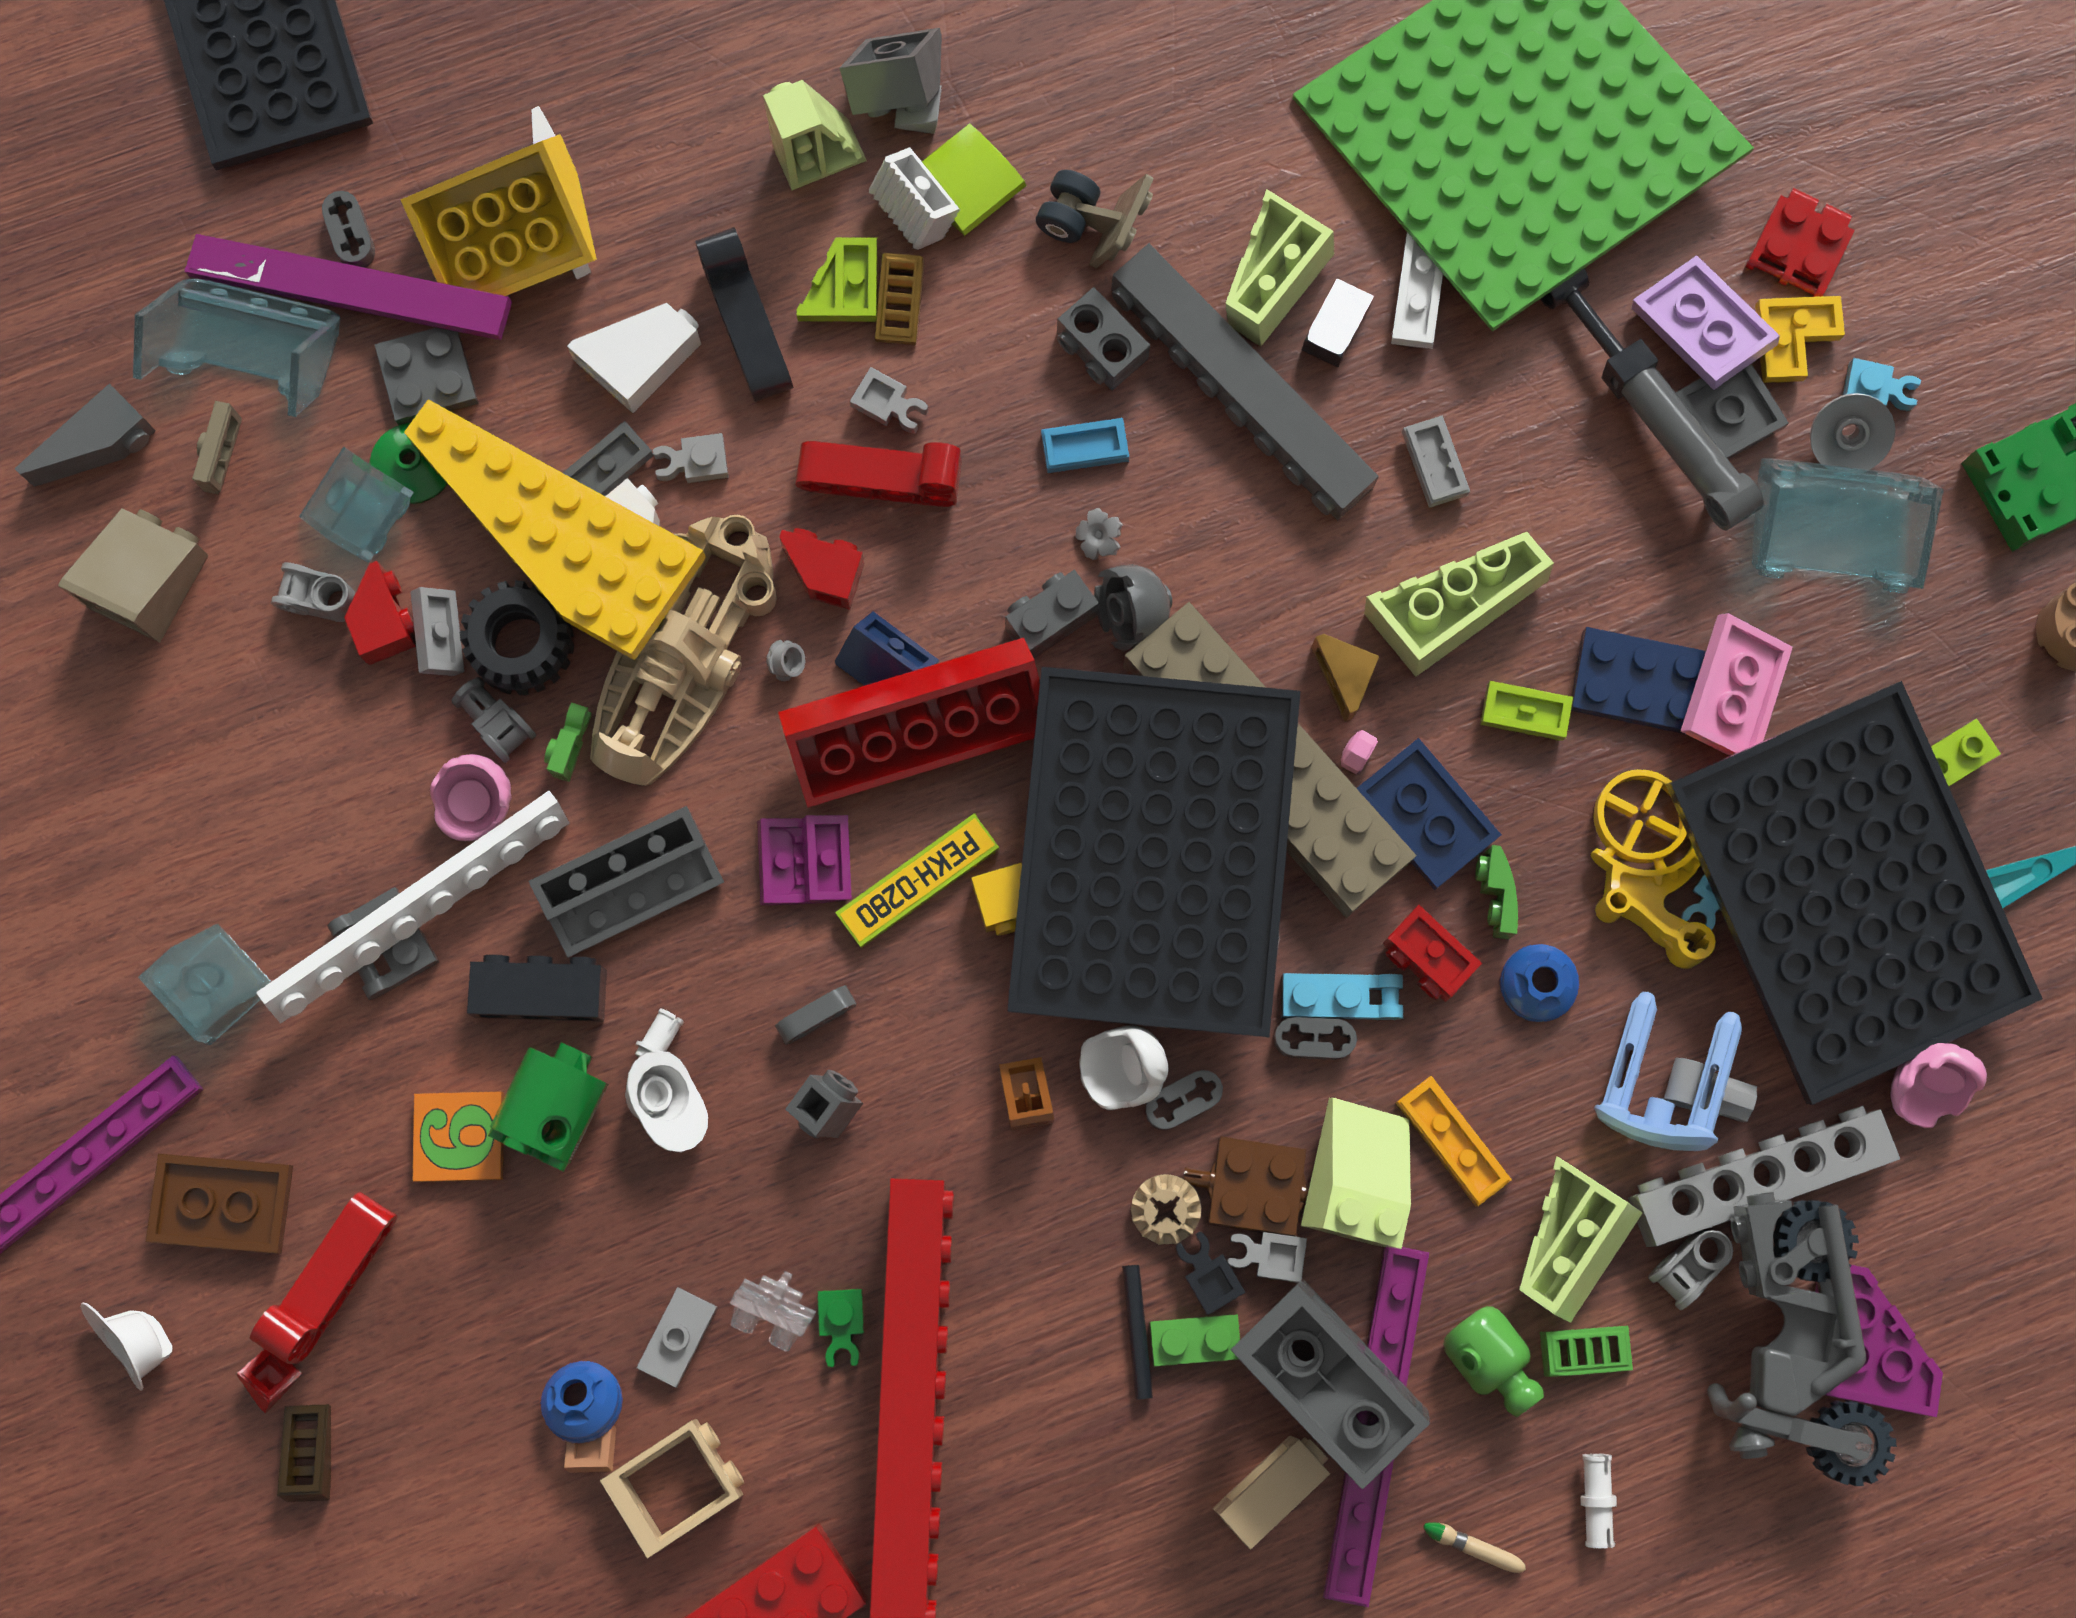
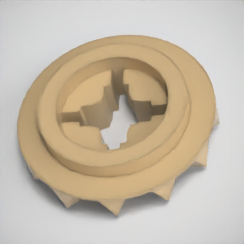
[1131,1174,1201,1245]

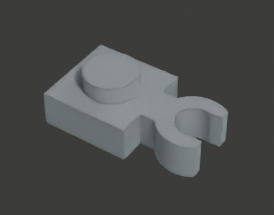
[850,367,928,434]
[653,433,729,483]
[1228,1232,1307,1283]

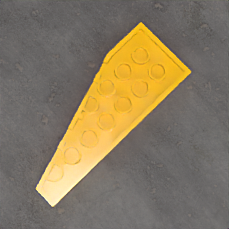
[404,399,706,660]

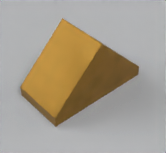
[1311,634,1379,722]

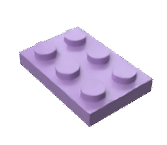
[1632,255,1780,390]

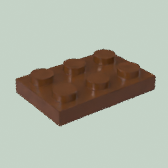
[145,1153,293,1254]

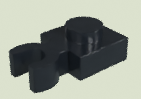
[1175,1232,1246,1315]

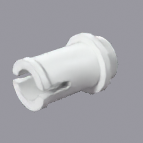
[635,1008,684,1057]

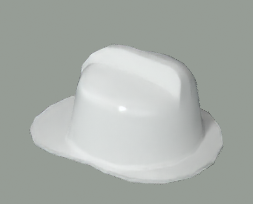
[625,1050,708,1152]
[80,1302,172,1391]

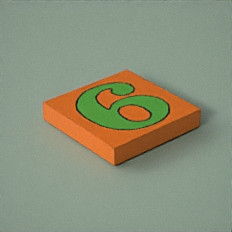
[413,1092,504,1182]

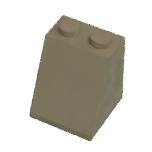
[58,508,208,643]

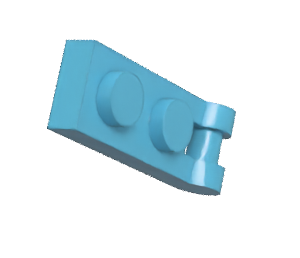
[1282,973,1403,1020]

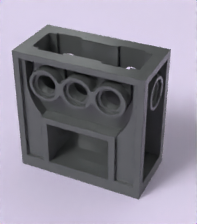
[1230,1280,1430,1490]

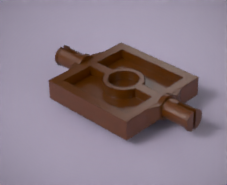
[1183,1136,1309,1237]

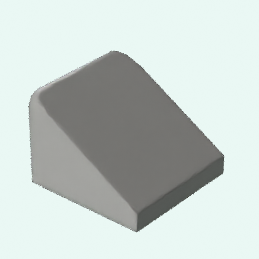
[894,85,941,134]

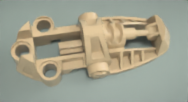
[590,515,777,786]

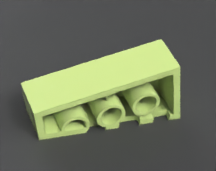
[1364,532,1554,677]

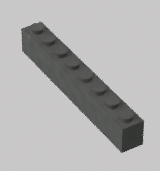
[1111,243,1379,521]

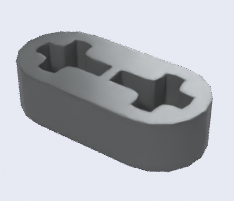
[322,191,375,268]
[775,985,857,1045]
[1273,1017,1357,1060]
[1145,1070,1223,1130]

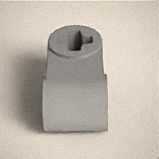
[270,562,356,622]
[1648,1230,1733,1310]

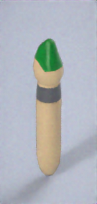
[1423,1522,1526,1573]

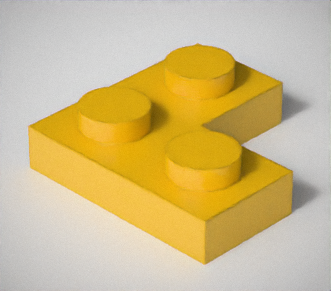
[1755,296,1845,383]

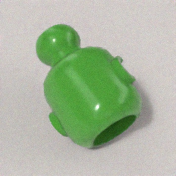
[1443,1306,1544,1417]

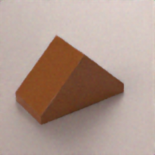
[999,1057,1054,1131]

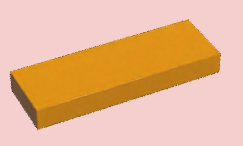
[1396,1076,1512,1207]

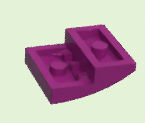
[757,815,852,906]

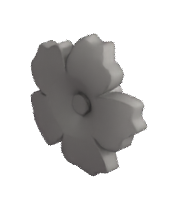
[1075,508,1123,560]

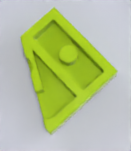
[796,237,877,322]

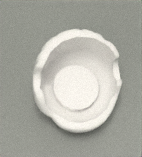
[1079,1025,1168,1110]

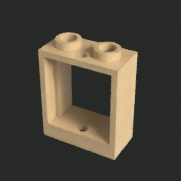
[600,1419,744,1558]
[1212,1436,1330,1550]

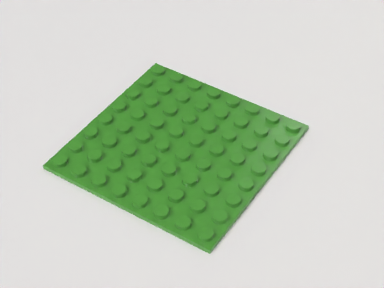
[1293,0,1754,332]

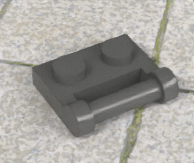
[327,887,439,1000]

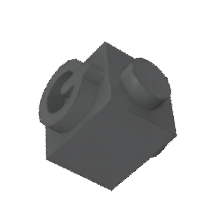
[785,1069,863,1139]

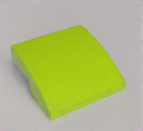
[922,123,1026,236]

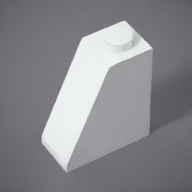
[567,303,701,413]

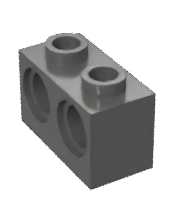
[1056,287,1150,391]

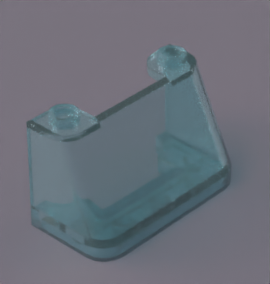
[1752,458,1944,593]

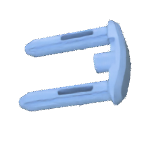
[1594,992,1742,1151]

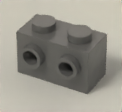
[1005,569,1099,659]

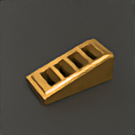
[875,253,924,345]

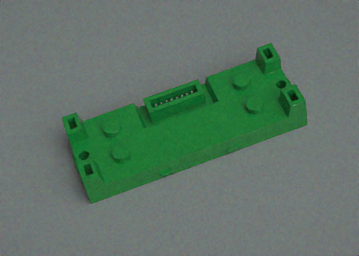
[1961,403,2076,552]

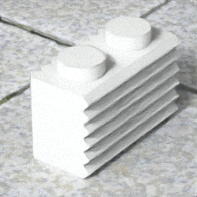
[869,147,960,250]

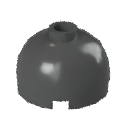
[1094,564,1173,651]

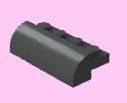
[528,806,724,958]

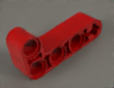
[795,441,962,507]
[249,1192,397,1364]

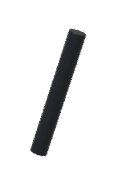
[1122,1265,1153,1400]

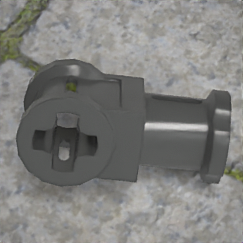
[451,677,537,764]

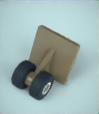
[1035,170,1154,268]

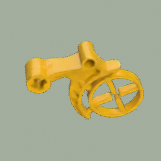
[1591,770,1716,969]

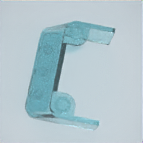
[133,279,340,417]

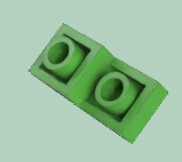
[1475,845,1518,940]

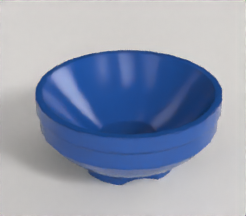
[1500,944,1579,1022]
[541,1361,623,1443]

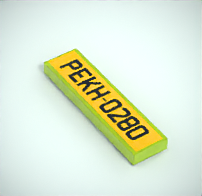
[835,813,999,948]

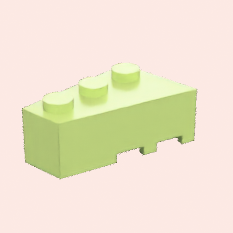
[763,80,867,190]
[1225,189,1334,346]
[1519,1156,1643,1323]

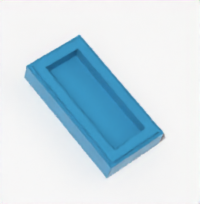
[1041,418,1129,473]

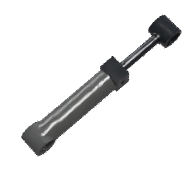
[1540,268,1764,531]

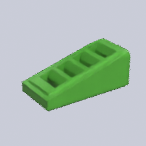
[1540,1326,1633,1377]

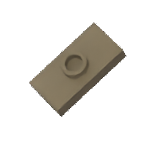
[192,401,242,495]

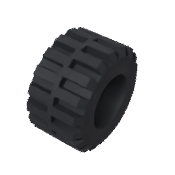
[460,580,574,696]

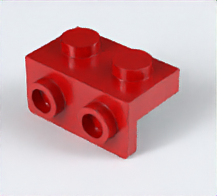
[1382,905,1482,1002]

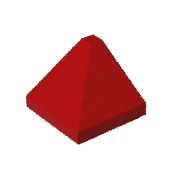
[237,1349,302,1413]

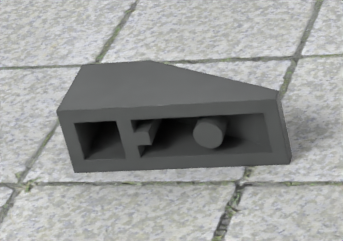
[14,383,156,487]

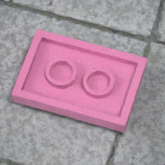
[1681,613,1793,756]

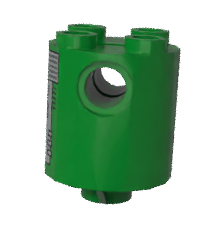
[488,1042,609,1172]

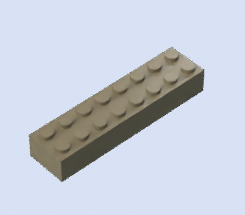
[1123,602,1417,918]

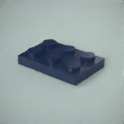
[1571,627,1706,734]
[1357,738,1502,890]

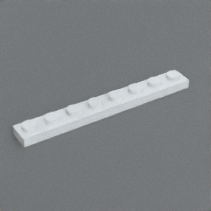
[256,791,569,1024]

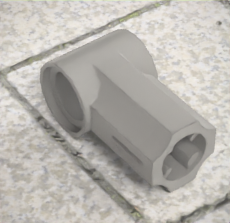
[1663,1058,1757,1123]

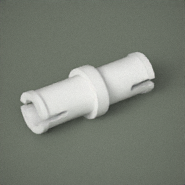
[1580,1454,1617,1548]

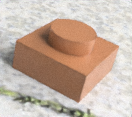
[564,1425,616,1473]

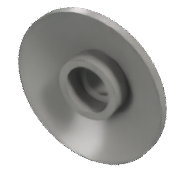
[1810,393,1895,475]

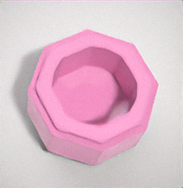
[1341,730,1378,774]

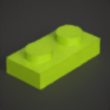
[1480,681,1573,741]

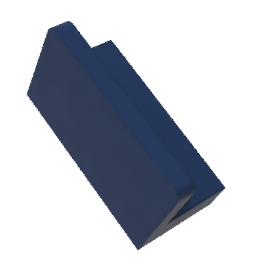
[835,611,940,686]

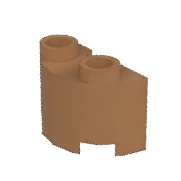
[2036,583,2076,672]

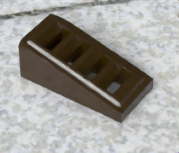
[277,1404,331,1502]

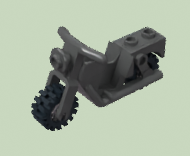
[1707,1192,1897,1486]

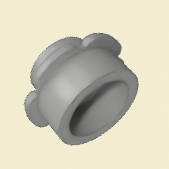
[766,640,805,682]

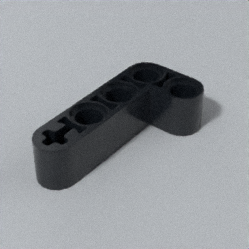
[695,227,794,402]

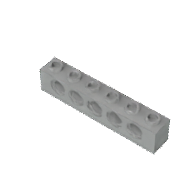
[1628,1106,1900,1247]

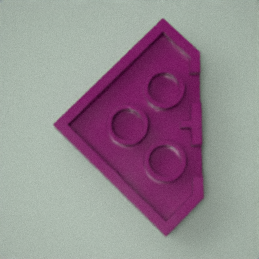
[1815,1265,1943,1417]

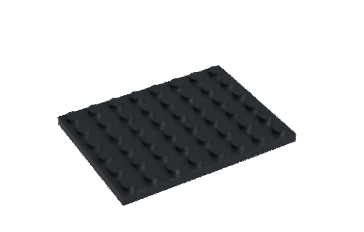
[1007,667,1301,1038]
[1665,681,2043,1105]

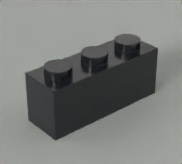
[467,955,607,1022]

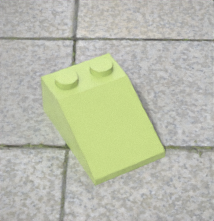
[1301,1098,1411,1249]

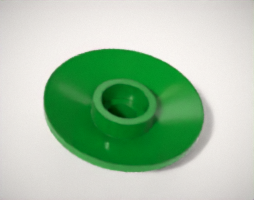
[370,423,447,504]

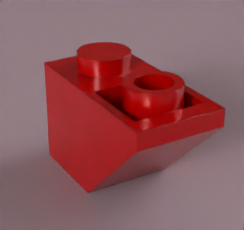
[779,528,865,610]
[344,561,416,665]

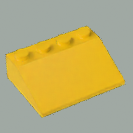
[400,134,597,296]

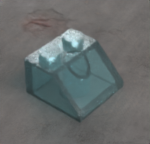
[299,446,414,563]
[138,924,271,1045]

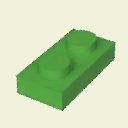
[1149,1314,1240,1366]

